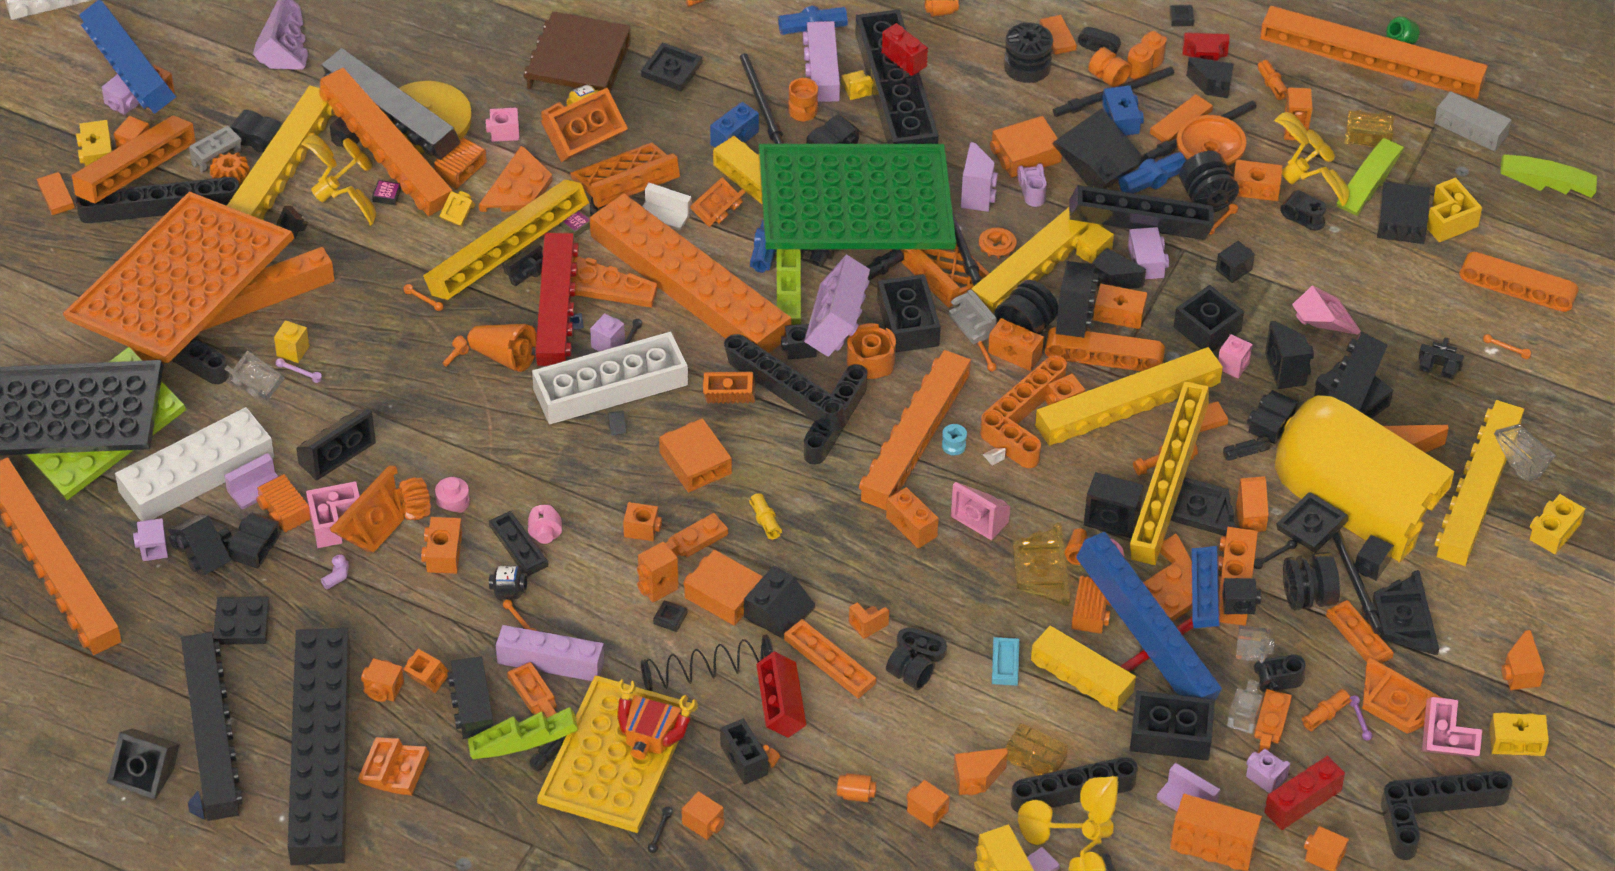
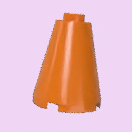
[467,324,537,372]

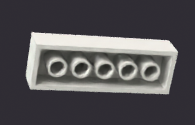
[532,332,688,425]
[115,407,274,521]

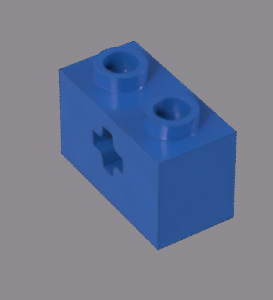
[1102,86,1144,136]
[710,102,759,148]

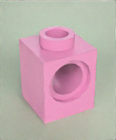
[486,108,519,142]
[1218,335,1253,379]

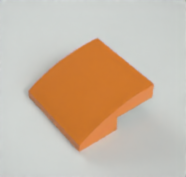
[358,737,430,795]

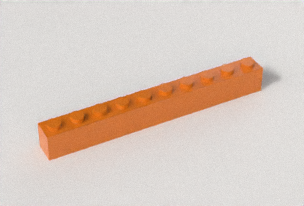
[1260,5,1488,99]
[0,457,121,656]

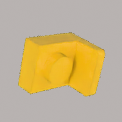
[841,70,872,100]
[439,191,475,227]

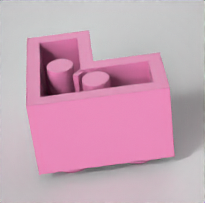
[306,481,360,548]
[1422,697,1482,758]

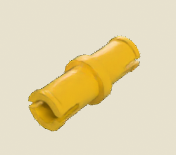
[749,493,782,540]

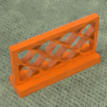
[571,142,680,208]
[890,245,990,308]

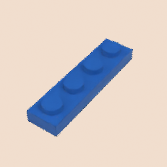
[1192,546,1220,628]

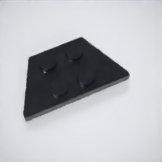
[1170,477,1237,536]
[1373,570,1439,655]

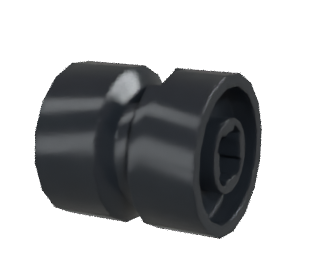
[886,643,935,690]

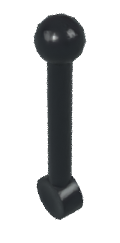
[624,319,642,345]
[1254,540,1297,569]
[647,807,673,853]

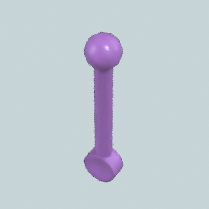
[1349,696,1372,741]

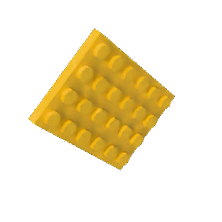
[537,675,692,833]

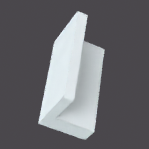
[642,183,692,231]

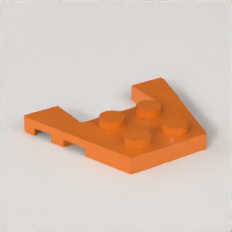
[1143,533,1192,622]

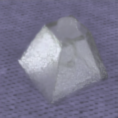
[1494,424,1556,481]

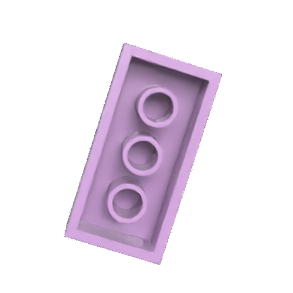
[804,254,870,357]

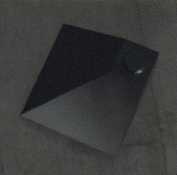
[1052,108,1145,189]

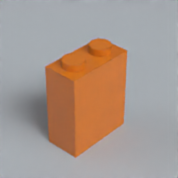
[990,116,1062,178]
[659,418,732,493]
[683,549,763,626]

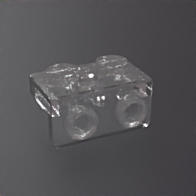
[225,350,285,401]

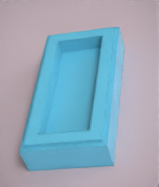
[992,637,1019,686]

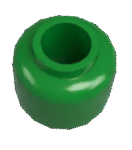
[1386,16,1420,45]

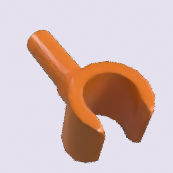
[442,336,469,367]
[762,745,780,768]

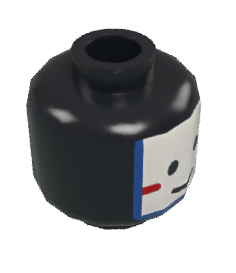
[489,566,527,599]

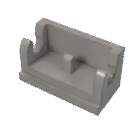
[189,125,241,172]
[949,289,996,345]

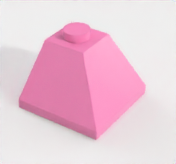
[1292,285,1361,335]
[951,482,1010,541]

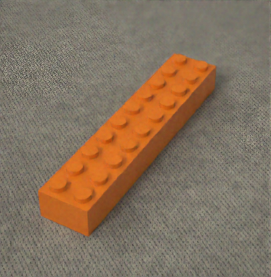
[590,193,791,353]

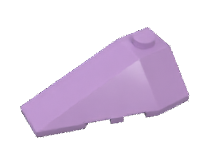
[253,0,308,69]

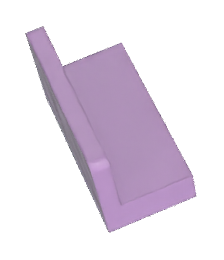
[224,453,278,509]
[1157,763,1220,811]

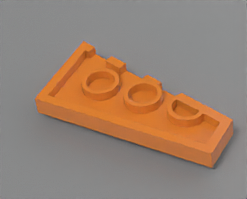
[572,256,657,308]

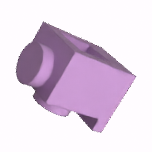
[1246,749,1290,793]

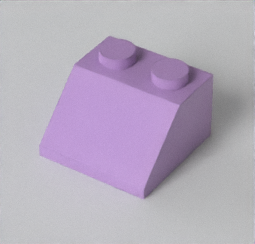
[961,142,998,212]

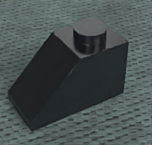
[1186,57,1234,98]
[1091,248,1146,289]

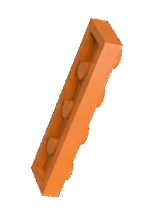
[784,619,876,699]

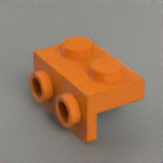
[690,177,746,227]

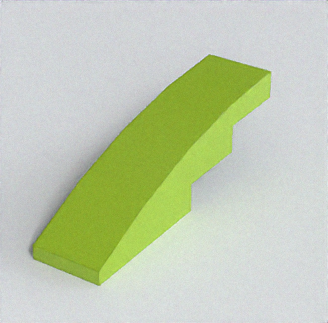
[1337,138,1404,216]
[1500,154,1597,198]
[776,249,801,325]
[468,707,578,759]

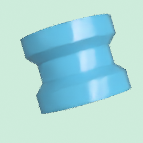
[942,424,967,455]

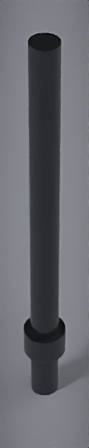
[740,53,784,144]
[1053,67,1174,117]
[1143,100,1256,160]
[952,210,981,286]
[1332,530,1383,634]

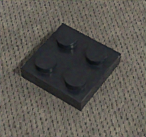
[641,42,703,91]
[1276,492,1348,553]
[213,597,270,645]

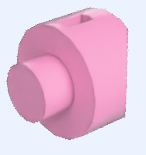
[435,477,470,513]
[528,505,562,544]

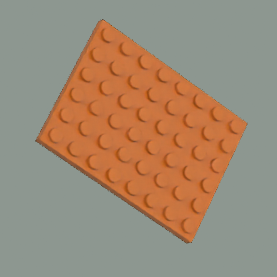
[63,192,294,363]

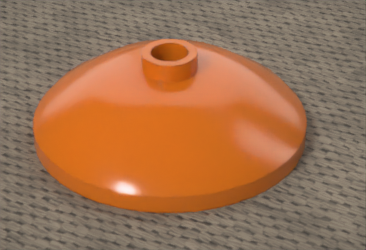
[1177,115,1246,165]

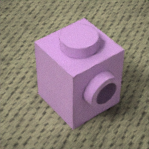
[102,74,139,115]
[590,313,625,352]
[133,518,168,561]

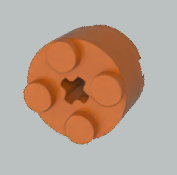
[847,323,896,379]

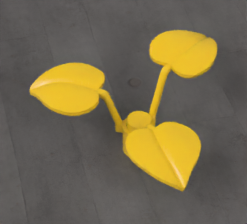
[1274,112,1349,207]
[301,135,376,226]
[1018,776,1118,871]

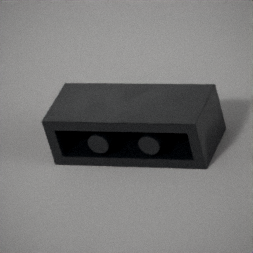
[447,656,493,739]

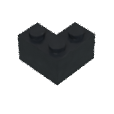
[168,515,232,575]

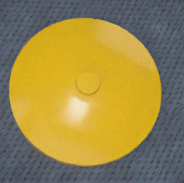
[399,81,472,153]

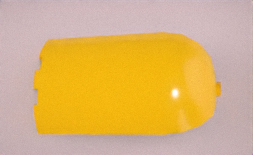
[1275,395,1454,563]

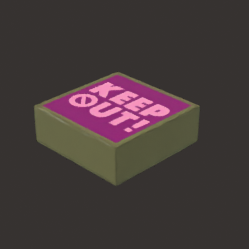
[559,210,590,237]

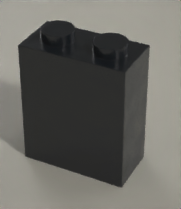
[1377,182,1430,244]
[1314,361,1393,419]

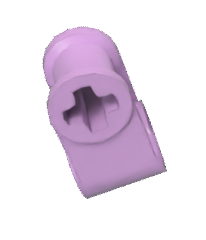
[1017,164,1047,207]

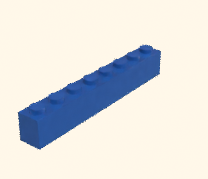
[79,0,176,114]
[1076,532,1222,700]

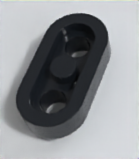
[897,627,947,662]

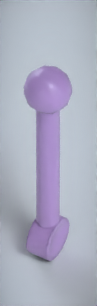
[276,358,322,383]

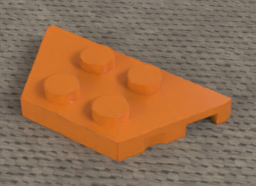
[479,146,553,212]
[330,465,404,552]
[1362,657,1442,734]

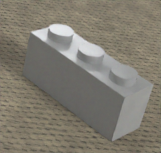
[1434,91,1512,151]

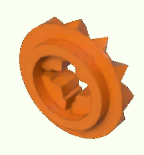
[978,228,1016,259]

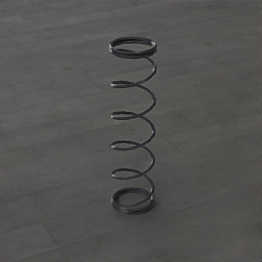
[641,634,773,691]

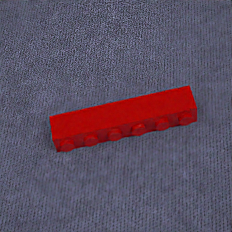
[535,233,579,366]

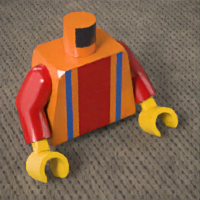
[617,679,698,760]

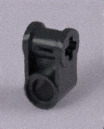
[1280,190,1326,231]
[1253,654,1306,693]

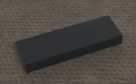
[489,511,548,577]

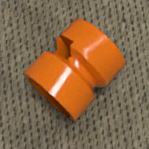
[1088,47,1131,87]
[788,78,818,121]

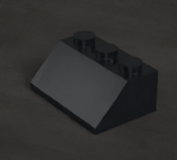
[296,408,376,481]

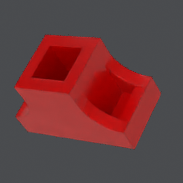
[1182,33,1230,61]

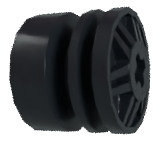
[1004,22,1053,83]
[1179,151,1239,213]
[995,280,1059,335]
[1283,552,1340,611]

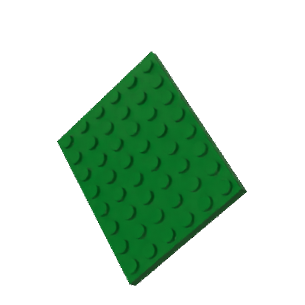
[758,144,956,249]

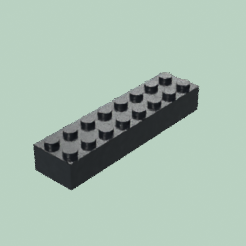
[855,9,939,144]

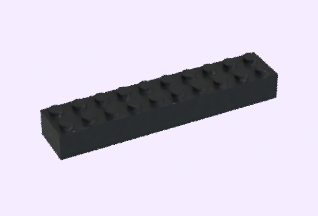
[288,628,350,865]

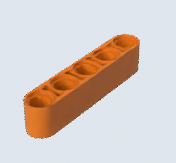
[1459,252,1579,312]
[1045,327,1165,371]

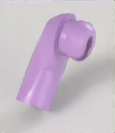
[321,554,349,590]

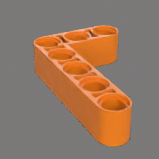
[980,355,1067,468]

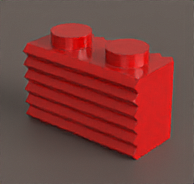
[882,23,929,76]

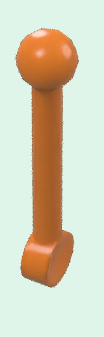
[1208,204,1238,235]
[404,284,444,311]
[1483,334,1531,359]
[976,341,997,372]
[503,599,537,631]

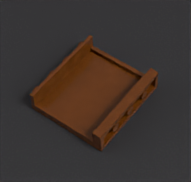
[524,11,631,92]

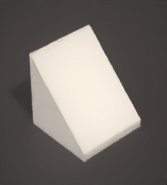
[982,448,1006,466]

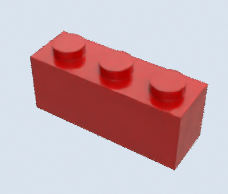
[756,651,807,738]
[1264,755,1345,830]

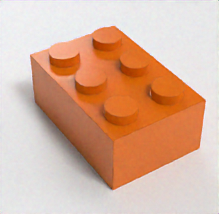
[541,88,628,162]
[1170,793,1262,871]

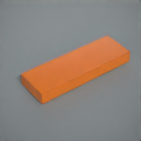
[1150,94,1213,142]
[1326,600,1394,664]

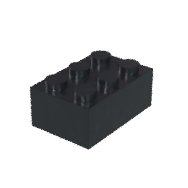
[1055,261,1099,338]
[877,274,941,353]
[1129,690,1215,761]

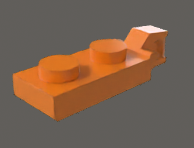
[666,513,728,558]
[507,662,557,718]
[1254,689,1292,753]

